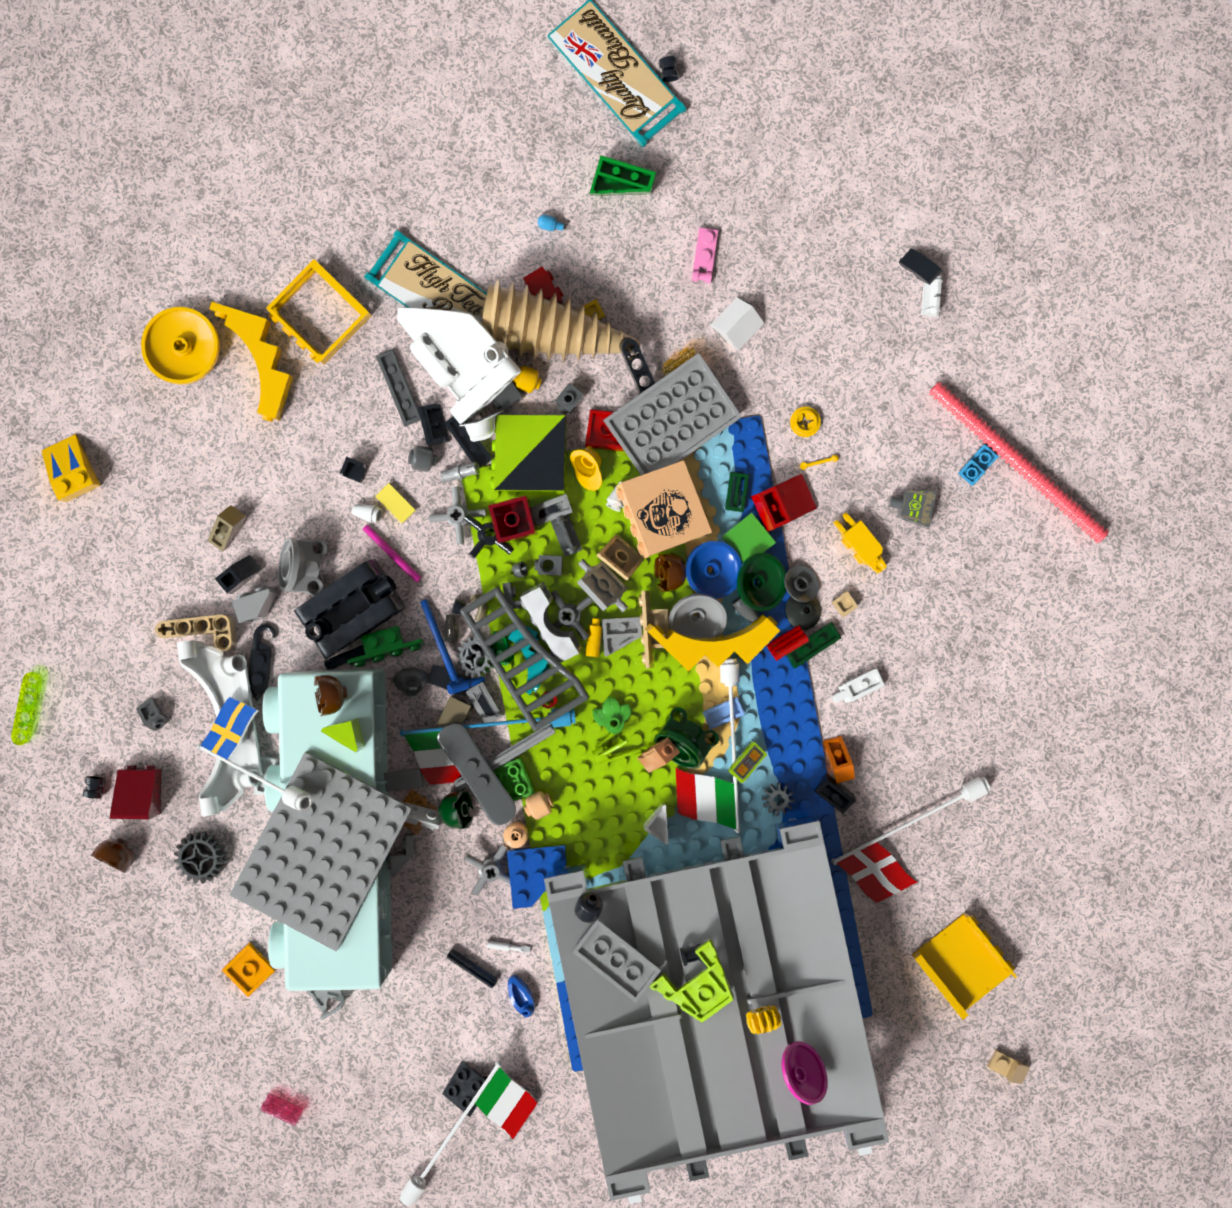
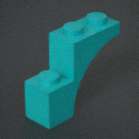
[508,624,550,695]

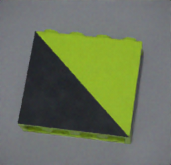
[491,415,567,495]

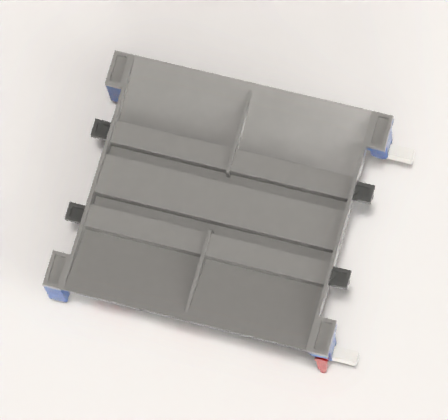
[544,816,889,1204]

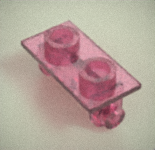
[260,1093,303,1126]

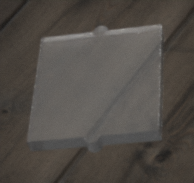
[277,626,319,670]

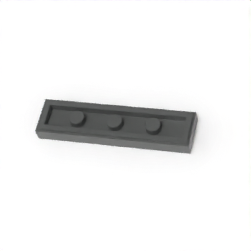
[376,349,421,427]

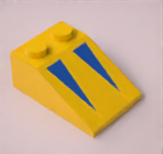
[41,434,101,502]

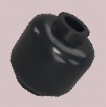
[574,892,603,923]

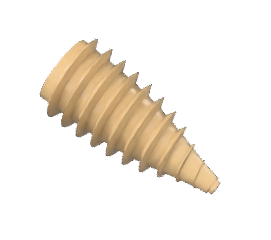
[481,278,641,363]

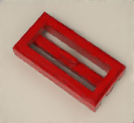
[766,626,809,661]

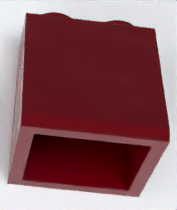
[110,765,162,820]

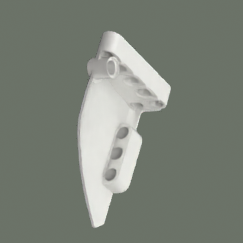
[397,307,521,425]

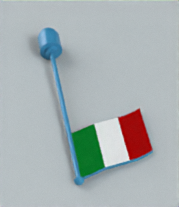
[400,708,576,785]

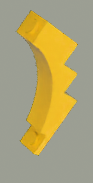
[209,302,293,422]
[645,615,780,671]

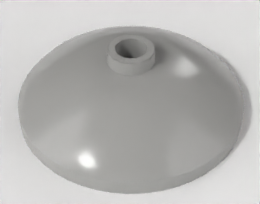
[669,594,727,638]

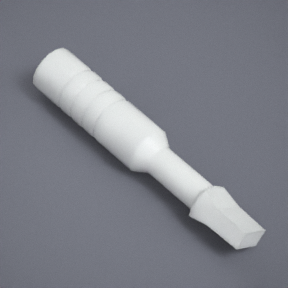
[487,940,530,953]

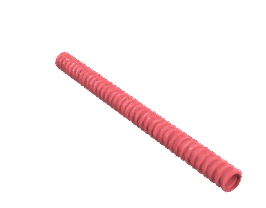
[929,381,1109,543]

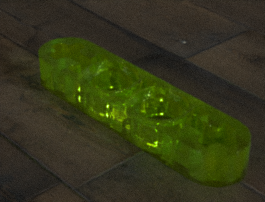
[11,672,43,745]

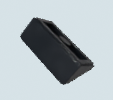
[814,773,856,814]

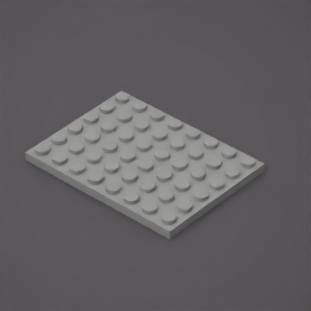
[230,752,413,951]

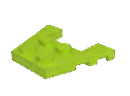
[649,939,734,1023]

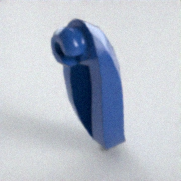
[508,974,535,1018]

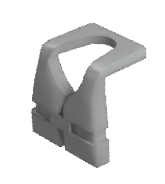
[307,990,346,1020]

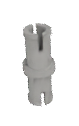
[440,462,480,483]

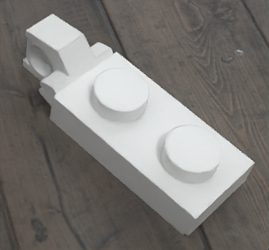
[831,668,885,703]

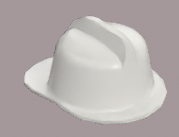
[459,410,504,442]

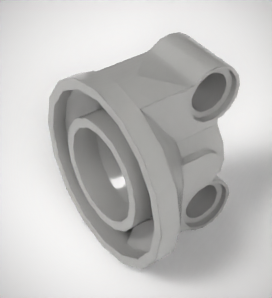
[278,537,327,595]

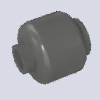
[408,445,437,472]

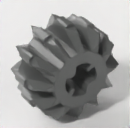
[761,782,795,816]

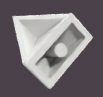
[644,803,669,844]

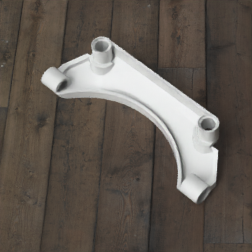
[177,640,263,816]

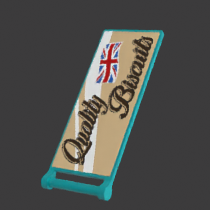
[547,0,687,148]

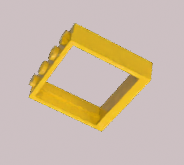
[266,259,372,365]

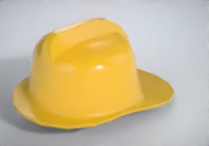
[570,446,602,491]

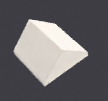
[711,297,764,351]

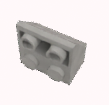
[232,586,279,623]

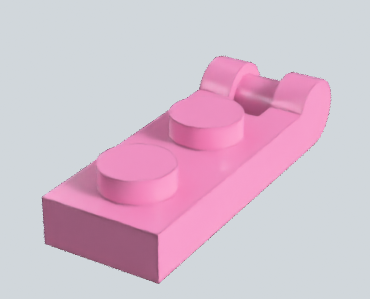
[692,227,718,284]

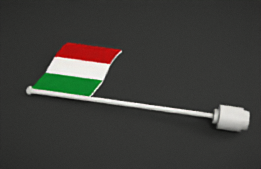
[675,658,742,833]
[400,1061,537,1206]

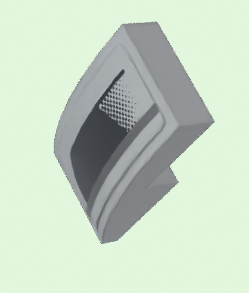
[531,494,573,526]
[466,682,503,723]

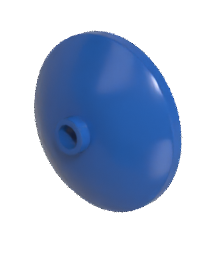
[686,541,742,599]

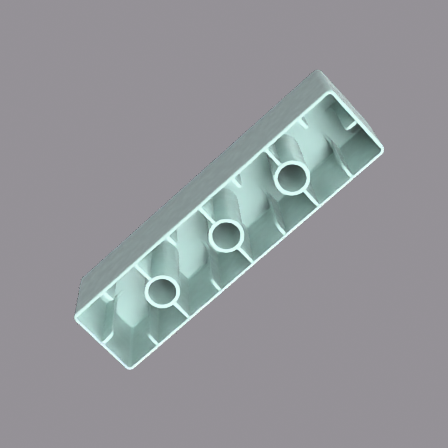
[263,668,392,991]

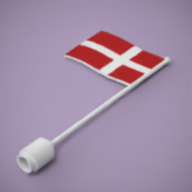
[831,776,991,903]

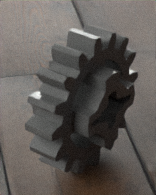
[456,636,496,678]

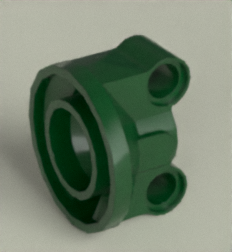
[654,707,719,769]

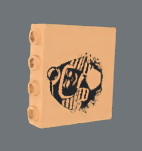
[616,460,712,559]

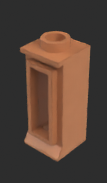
[637,737,680,773]

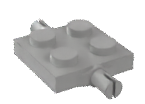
[577,559,628,612]

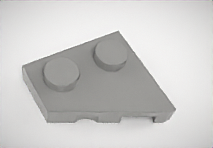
[602,617,642,656]

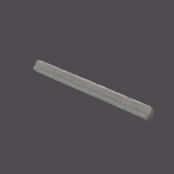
[454,724,555,790]

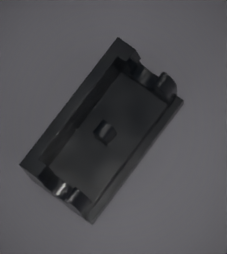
[418,403,449,447]

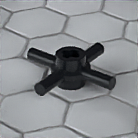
[464,514,514,559]

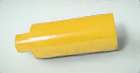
[585,618,602,657]

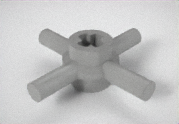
[429,486,487,545]
[463,844,510,896]

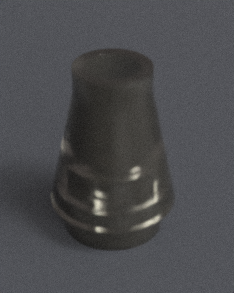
[442,614,461,643]

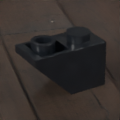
[215,555,262,594]

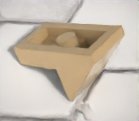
[987,1049,1030,1084]

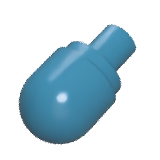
[537,214,564,231]

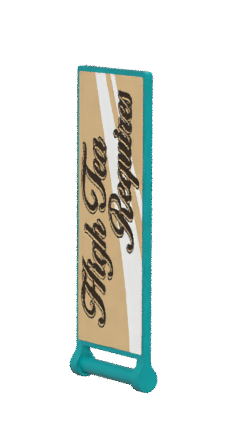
[364,230,487,323]

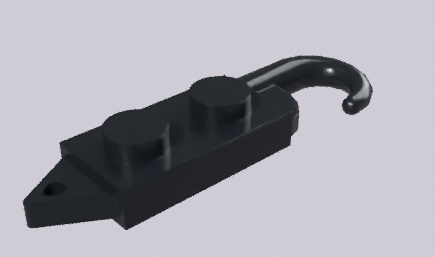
[249,624,276,701]

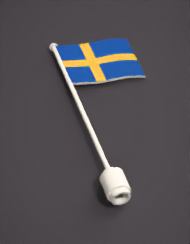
[197,697,312,811]

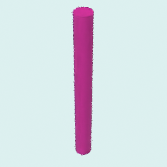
[362,524,422,583]

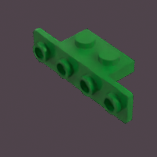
[348,626,425,668]

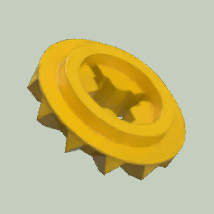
[790,407,821,437]

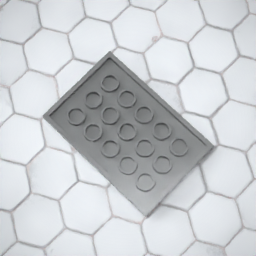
[603,353,742,475]

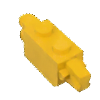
[833,512,887,574]

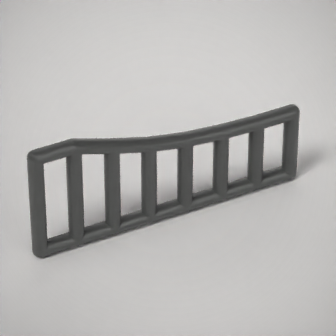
[460,587,589,731]

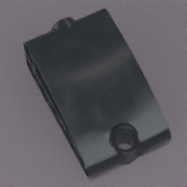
[294,559,406,659]

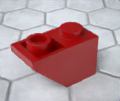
[523,266,564,304]

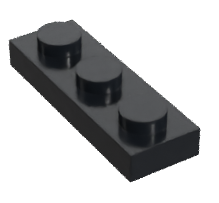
[444,416,492,469]

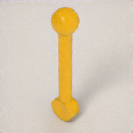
[800,454,839,470]

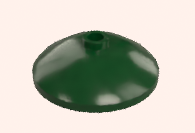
[737,553,786,611]

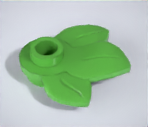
[593,696,631,734]

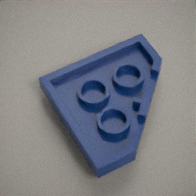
[507,844,567,909]

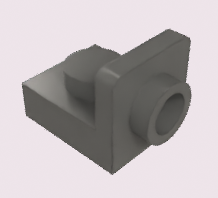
[502,582,521,609]
[136,698,170,731]

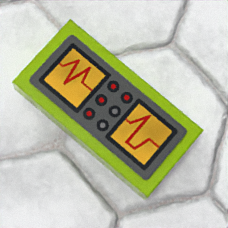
[728,741,767,783]

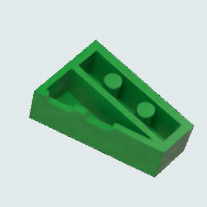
[589,155,657,196]

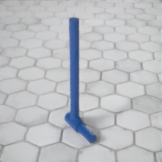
[420,599,485,695]

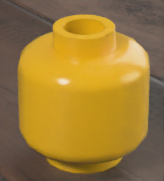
[512,365,542,394]

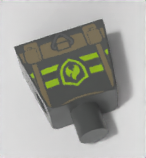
[888,490,937,528]

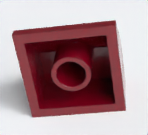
[488,495,538,543]

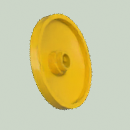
[141,307,220,385]

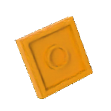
[222,942,277,997]

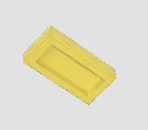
[375,483,416,524]

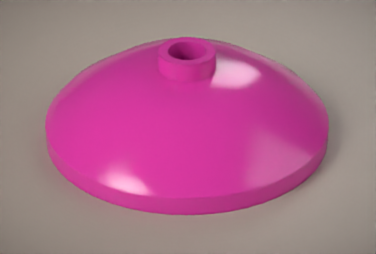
[781,1041,828,1105]

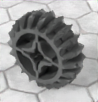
[174,831,227,884]

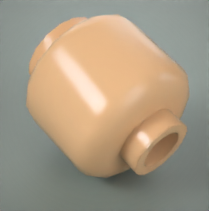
[524,791,554,820]
[503,821,529,848]

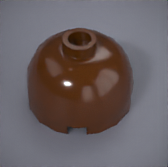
[654,553,686,592]
[314,675,348,716]
[91,838,132,873]

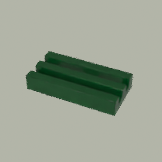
[725,472,749,513]

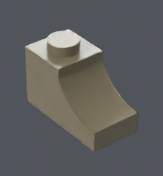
[208,505,246,552]
[435,695,474,728]

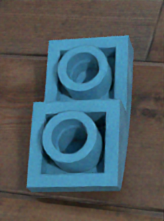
[958,444,999,486]

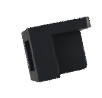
[339,456,368,483]

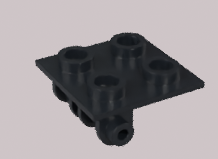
[442,1061,488,1117]

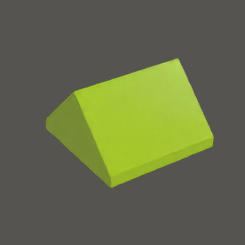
[321,718,365,753]

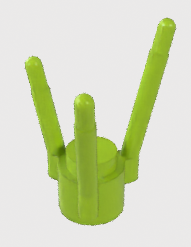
[592,733,642,765]

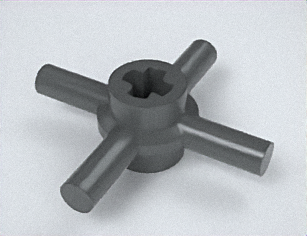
[551,590,594,641]

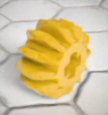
[746,1005,782,1034]

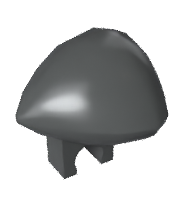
[393,667,429,699]

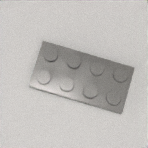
[572,919,661,1003]

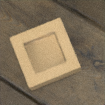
[831,591,859,618]

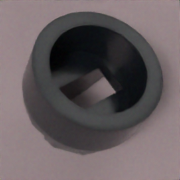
[452,598,466,614]

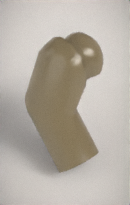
[470,594,488,621]

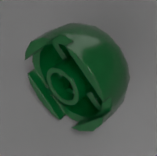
[438,790,473,829]

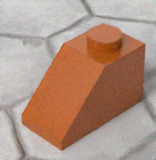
[823,736,855,784]

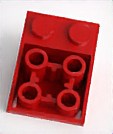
[751,474,817,531]

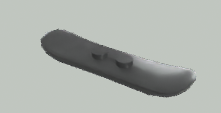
[437,723,516,826]

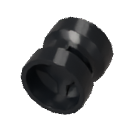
[659,56,680,82]
[82,776,105,799]

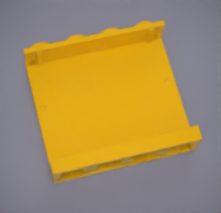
[912,913,1017,1020]

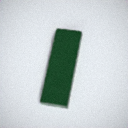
[785,622,842,669]

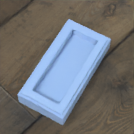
[702,696,745,730]

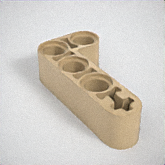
[155,614,236,651]

